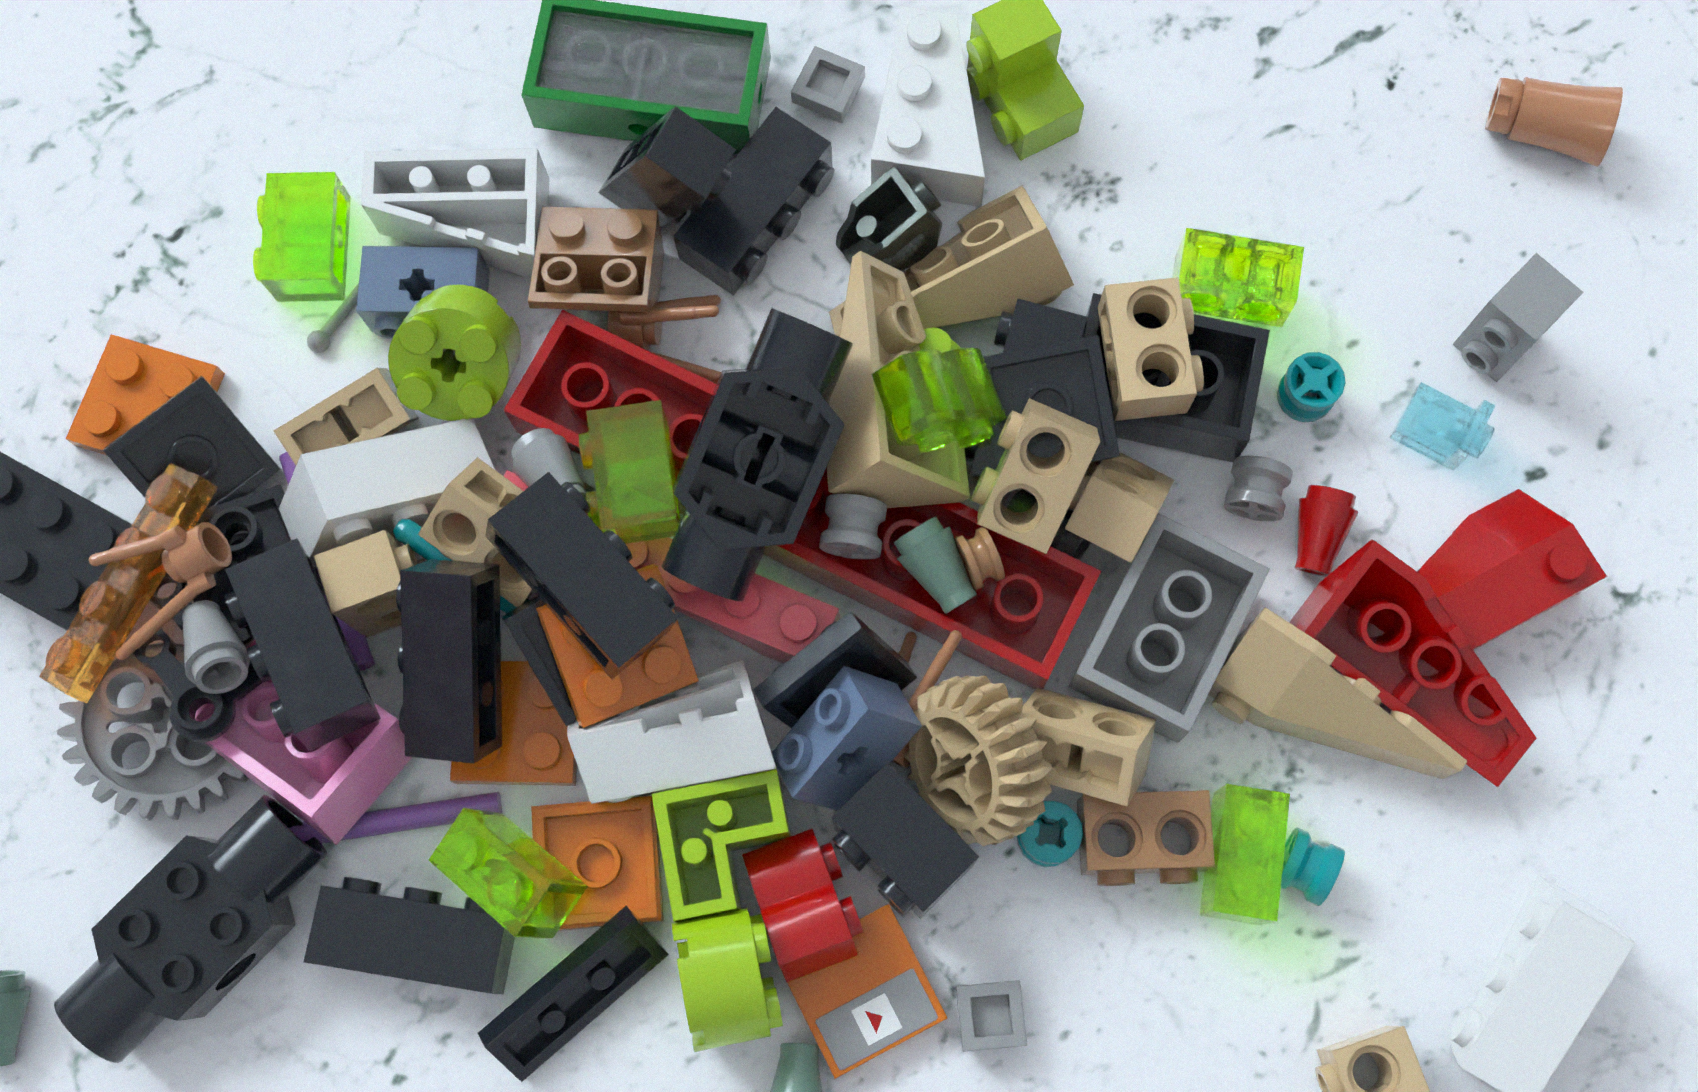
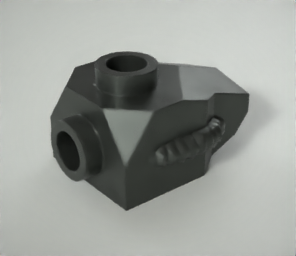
[836,166,942,270]

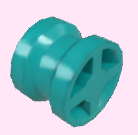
[1276,352,1346,422]
[1017,801,1083,867]
[1271,827,1345,906]

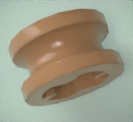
[954,527,1005,590]

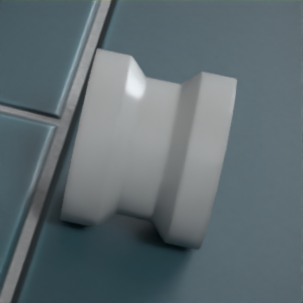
[1223,455,1293,521]
[819,494,887,559]

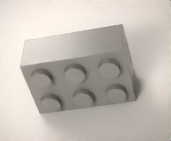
[1068,513,1270,743]

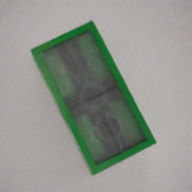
[521,0,771,155]

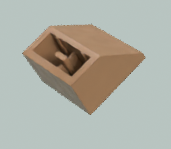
[528,206,664,312]

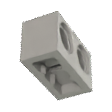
[1453,252,1584,382]

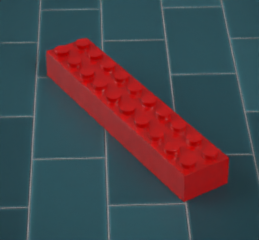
[504,309,1101,690]

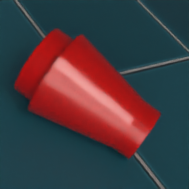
[1294,485,1359,577]

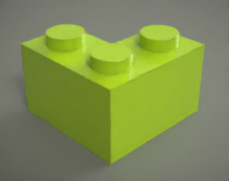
[966,0,1084,161]
[652,769,791,922]

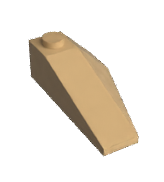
[829,185,1074,337]
[827,251,970,508]
[1208,607,1467,779]

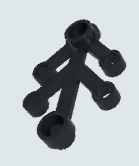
[133,506,263,743]

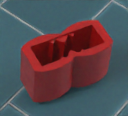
[742,828,864,982]

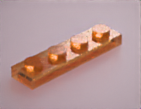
[39,463,218,704]

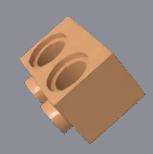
[1077,790,1215,886]

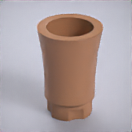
[1485,77,1623,167]

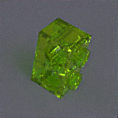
[1172,228,1304,327]

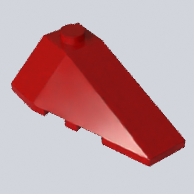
[1417,489,1607,650]
[1289,539,1537,787]

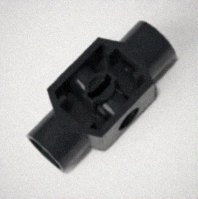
[661,308,853,601]
[54,795,327,1063]

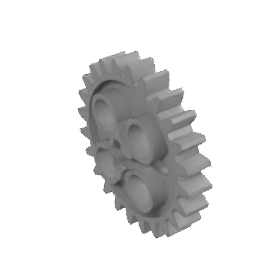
[57,625,248,821]

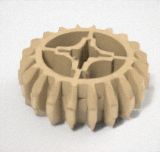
[903,675,1053,847]

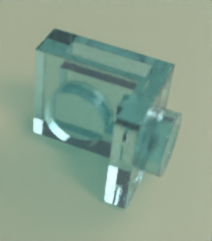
[1390,382,1496,470]

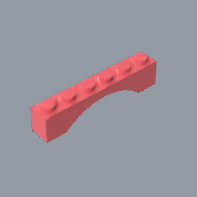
[504,470,840,663]

